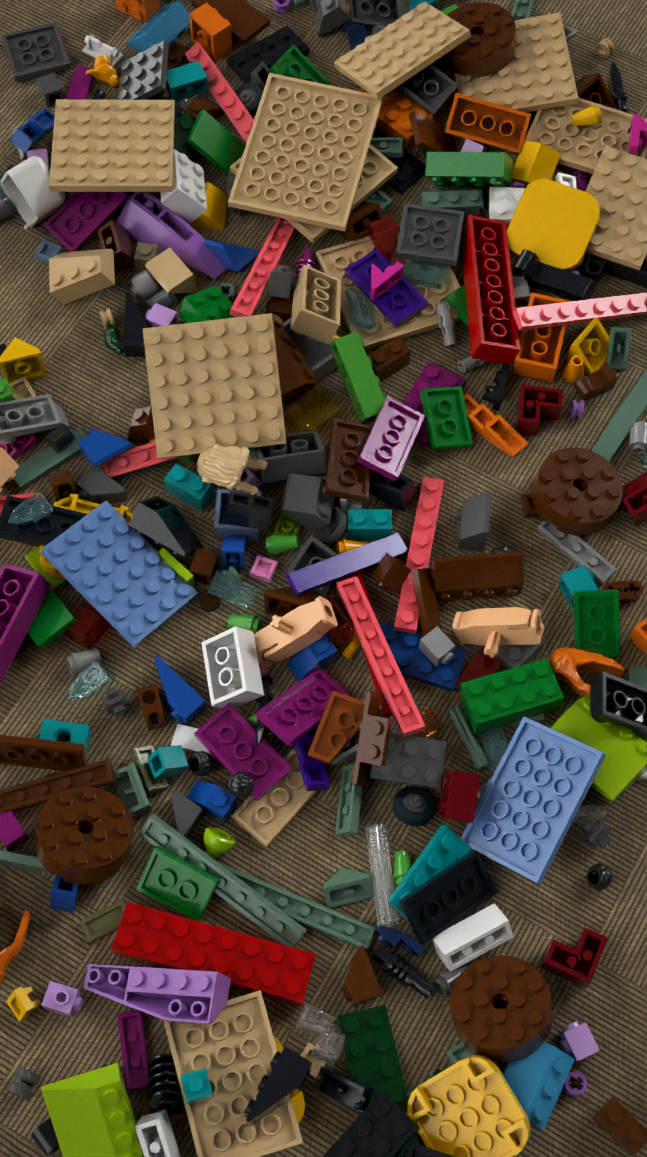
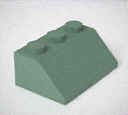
[419,187,483,221]

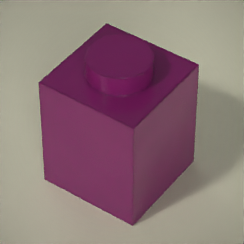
[0,810,30,852]

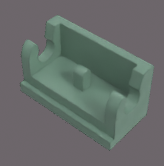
[114,762,152,818]

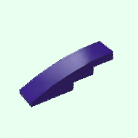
[294,725,331,791]

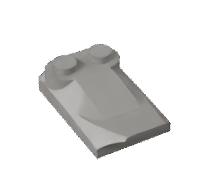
[0,394,69,444]

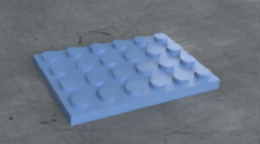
[40,501,198,648]
[460,716,606,885]

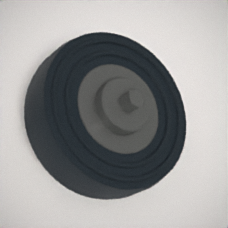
[235,83,263,117]
[392,786,435,827]

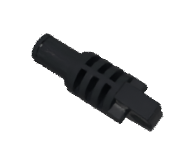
[373,947,436,999]

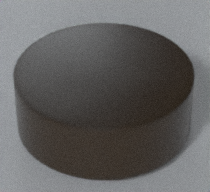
[199,588,221,612]

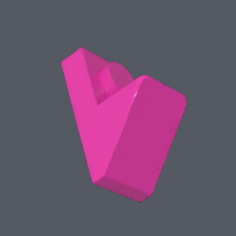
[628,113,647,155]
[371,261,404,301]

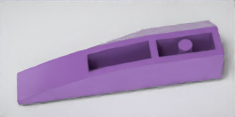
[117,192,228,280]
[83,964,231,1025]

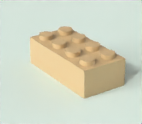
[291,265,341,344]

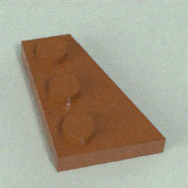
[307,691,364,764]

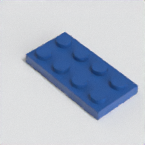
[380,621,467,692]

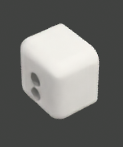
[0,156,65,230]

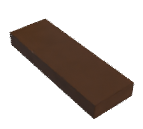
[411,568,442,637]

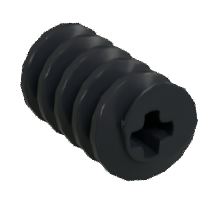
[148,1053,181,1115]

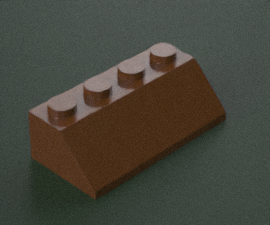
[272,314,318,398]
[431,551,524,602]

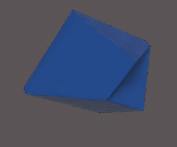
[204,239,259,272]
[78,427,133,467]

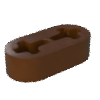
[601,580,643,604]

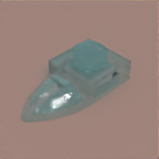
[8,492,53,524]
[68,660,111,699]

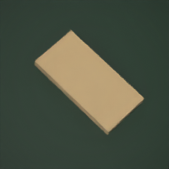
[231,749,318,849]

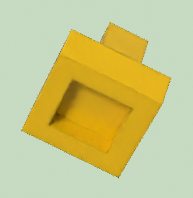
[6,986,41,1022]

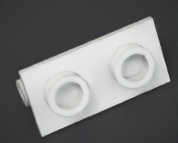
[82,35,124,67]

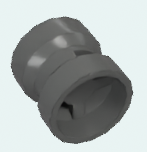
[6,1066,41,1101]

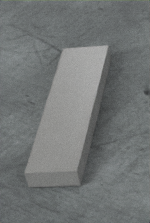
[536,520,617,586]

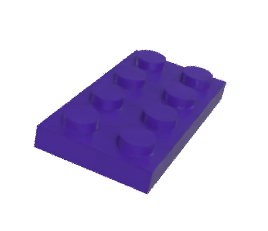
[345,249,428,328]

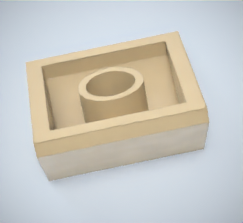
[145,247,197,293]

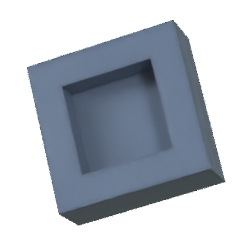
[34,240,63,265]

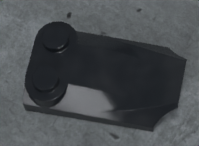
[590,671,647,734]

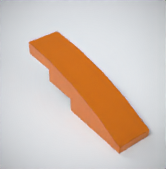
[463,393,529,458]

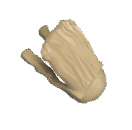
[197,444,267,495]

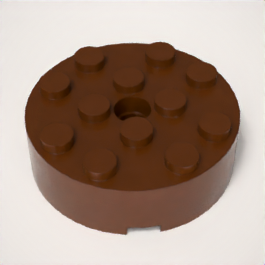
[442,2,517,77]
[531,448,622,535]
[35,787,134,884]
[450,955,553,1062]

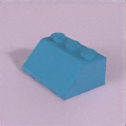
[126,0,190,52]
[502,1042,575,1131]

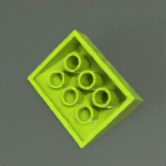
[551,694,647,802]
[41,1063,144,1157]

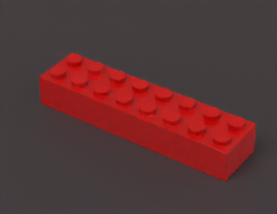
[460,215,520,365]
[112,902,316,1007]

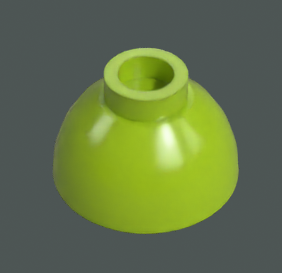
[203,827,236,858]

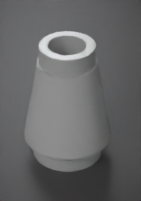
[66,649,101,675]

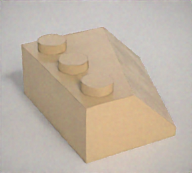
[49,249,115,304]

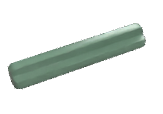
[449,706,489,770]

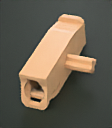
[254,596,338,668]
[453,607,544,657]

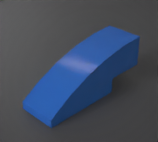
[10,108,55,153]

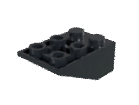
[129,496,203,557]
[244,1047,312,1127]

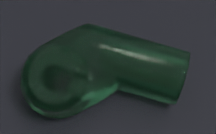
[104,327,124,356]

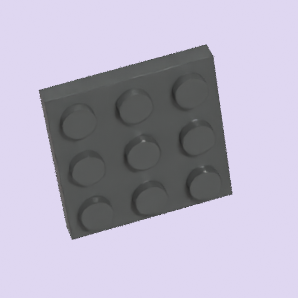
[1,22,71,82]
[118,40,169,100]
[396,203,464,266]

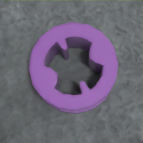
[273,0,290,14]
[571,400,584,419]
[563,1071,587,1096]

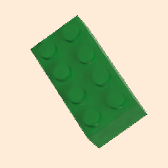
[425,152,513,187]
[179,285,235,323]
[459,658,564,735]

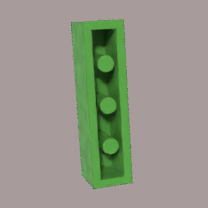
[329,331,386,422]

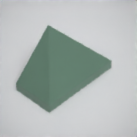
[606,327,632,370]
[323,868,374,908]

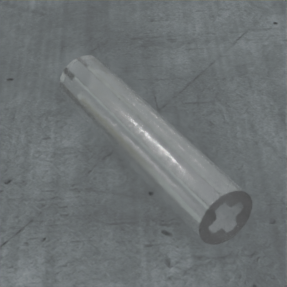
[365,824,399,928]

